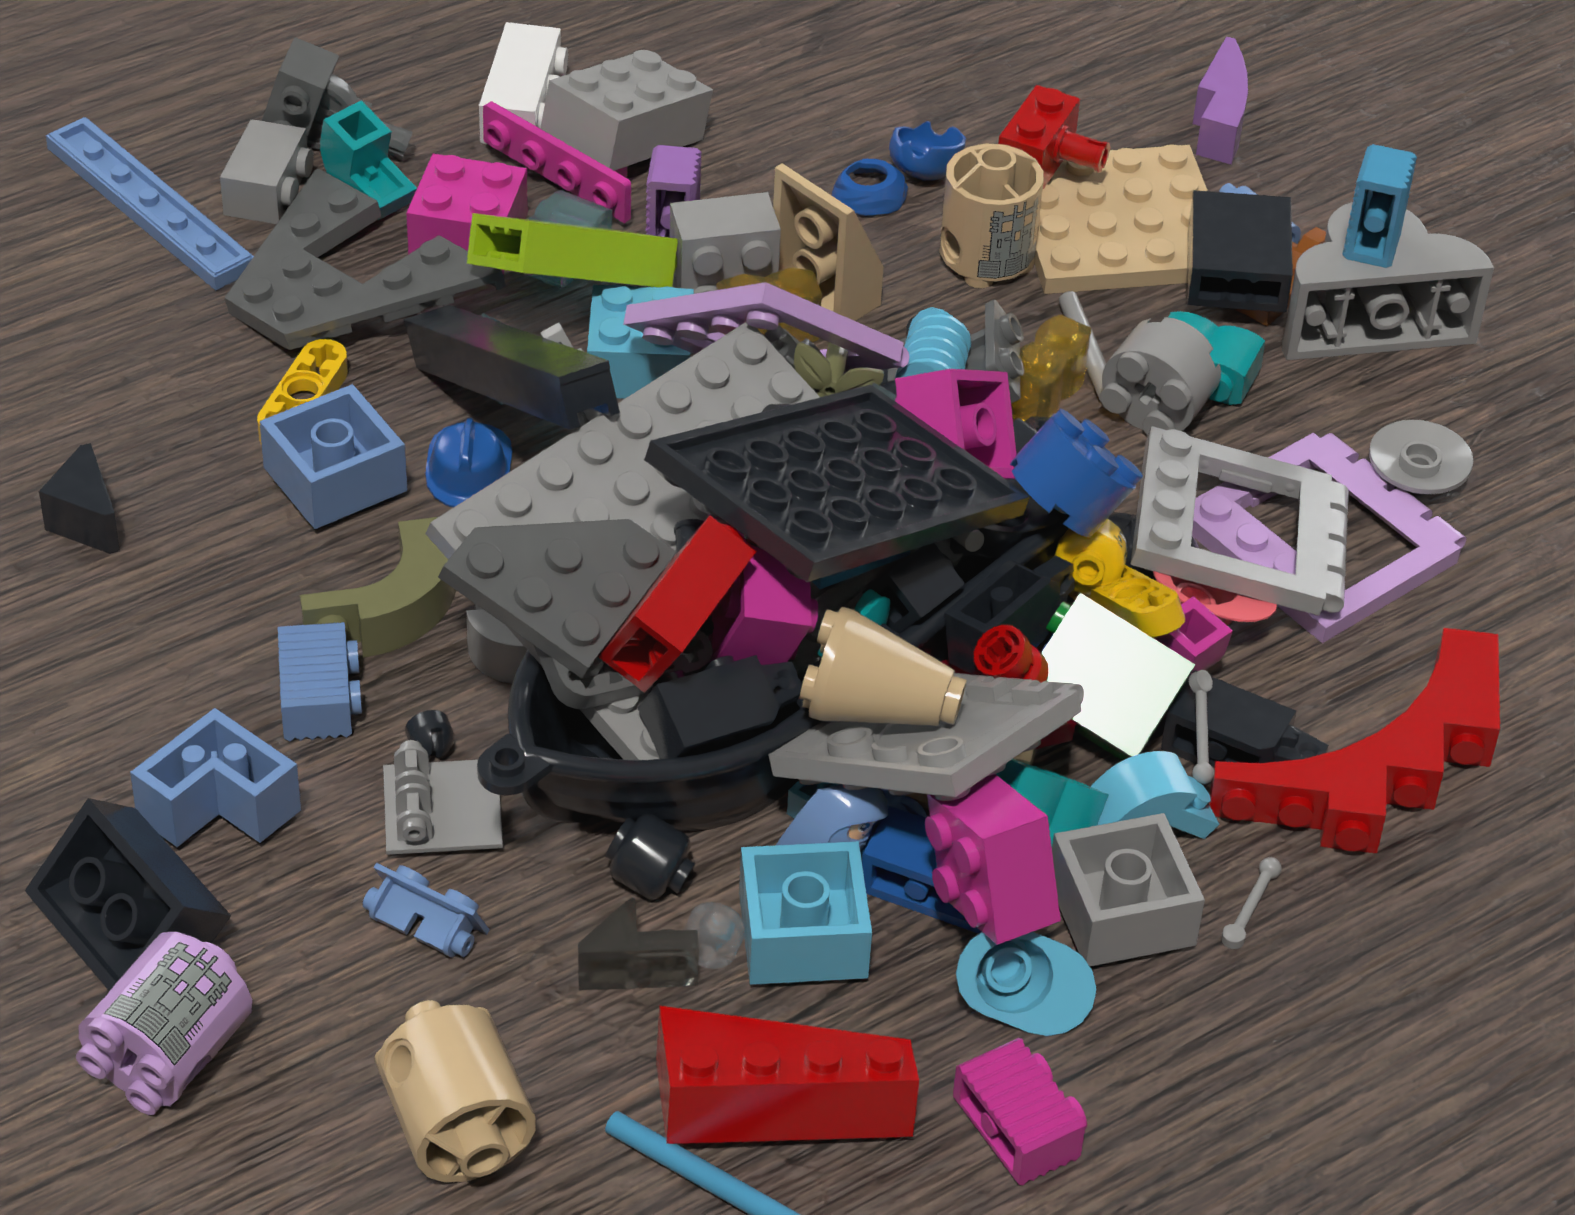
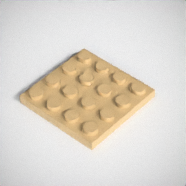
[1034,145,1207,294]

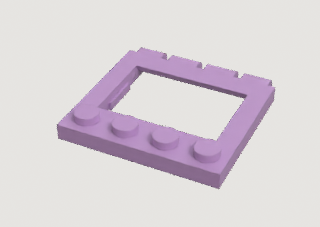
[623,282,909,374]
[1192,433,1466,643]

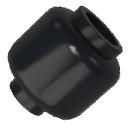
[605,813,696,900]

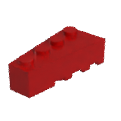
[656,1005,919,1144]

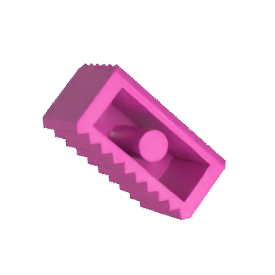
[953,1038,1087,1186]

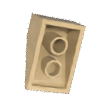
[773,163,884,321]

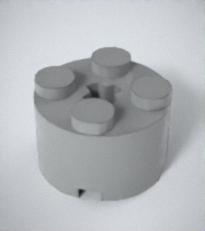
[1100,317,1221,435]

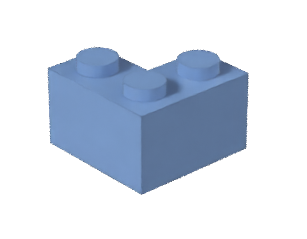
[130,708,301,847]

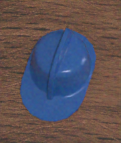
[425,418,512,507]

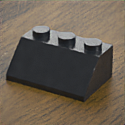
[25,798,231,991]

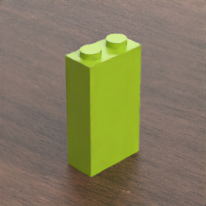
[467,213,678,287]

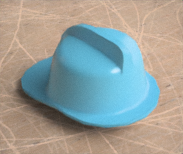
[956,932,1096,1036]

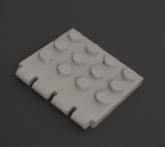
[769,673,1084,801]

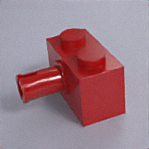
[998,85,1110,191]

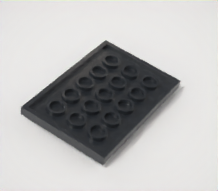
[644,385,1030,582]

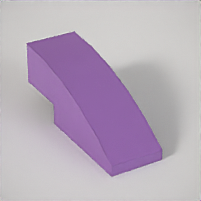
[1193,36,1248,164]

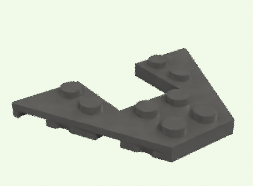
[225,168,506,350]

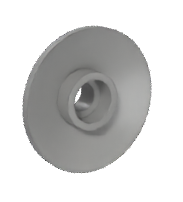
[1369,420,1473,494]

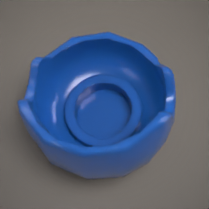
[889,121,966,181]

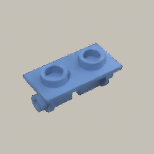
[363,863,489,957]

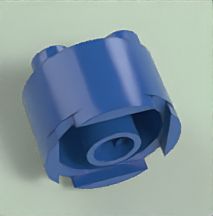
[1010,408,1143,537]

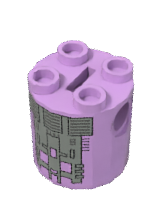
[76,932,252,1115]

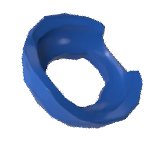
[832,159,908,215]

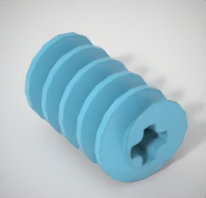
[895,307,972,378]

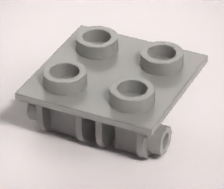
[383,740,503,855]

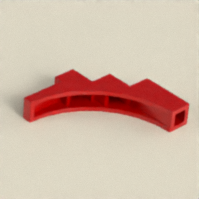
[1208,628,1500,854]

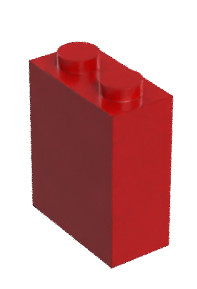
[599,516,757,693]

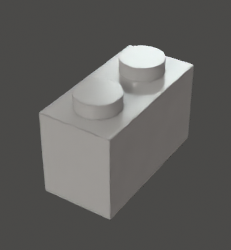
[220,119,314,224]

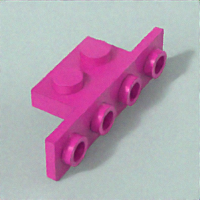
[483,101,631,223]

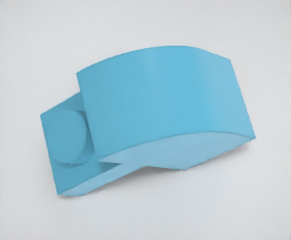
[1091,751,1220,839]

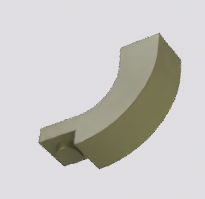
[300,517,456,658]

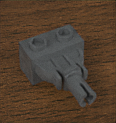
[262,37,413,160]

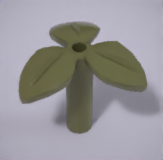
[794,342,884,397]

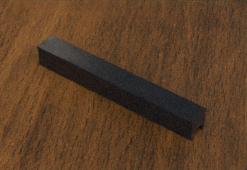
[403,305,620,430]

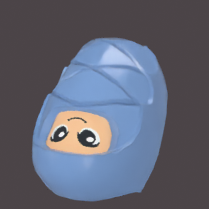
[776,784,889,853]

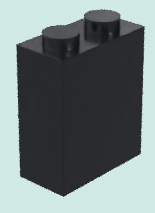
[1187,190,1293,312]

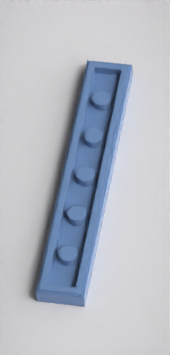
[46,117,254,291]

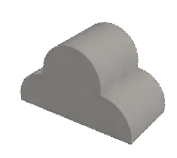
[1282,202,1494,361]

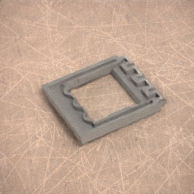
[1131,426,1349,616]

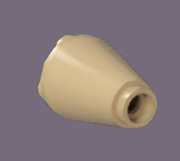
[800,607,967,726]

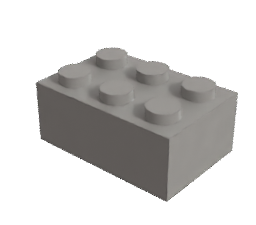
[540,50,713,171]

